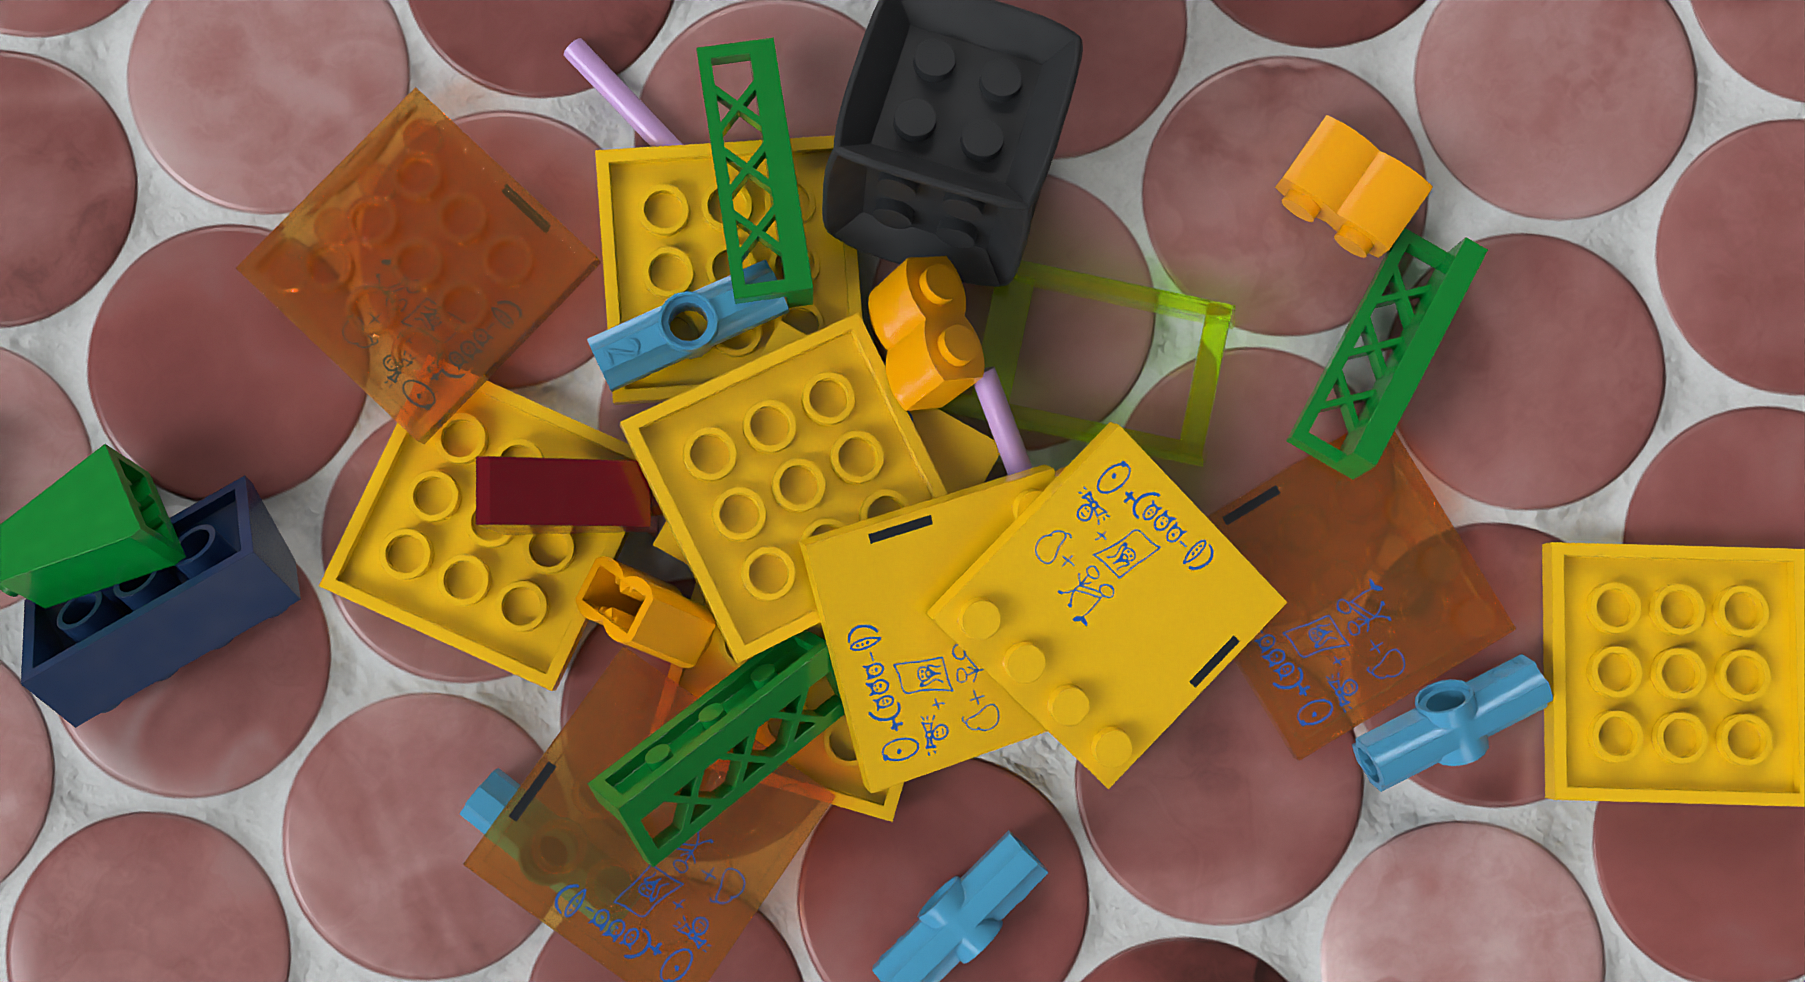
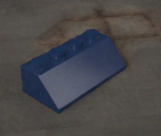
[21,475,301,728]

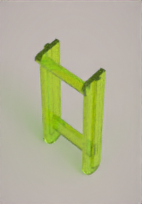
[938,260,1236,467]

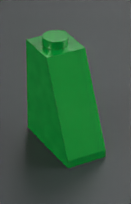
[0,444,186,608]

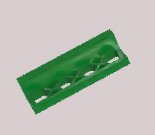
[696,37,813,308]
[1286,228,1488,480]
[587,630,845,868]

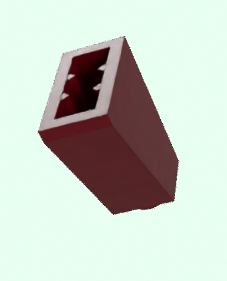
[476,456,664,535]

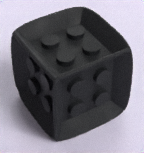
[822,0,1083,287]

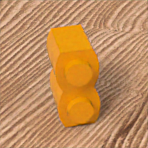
[1275,115,1433,258]
[868,256,985,411]
[575,556,716,668]

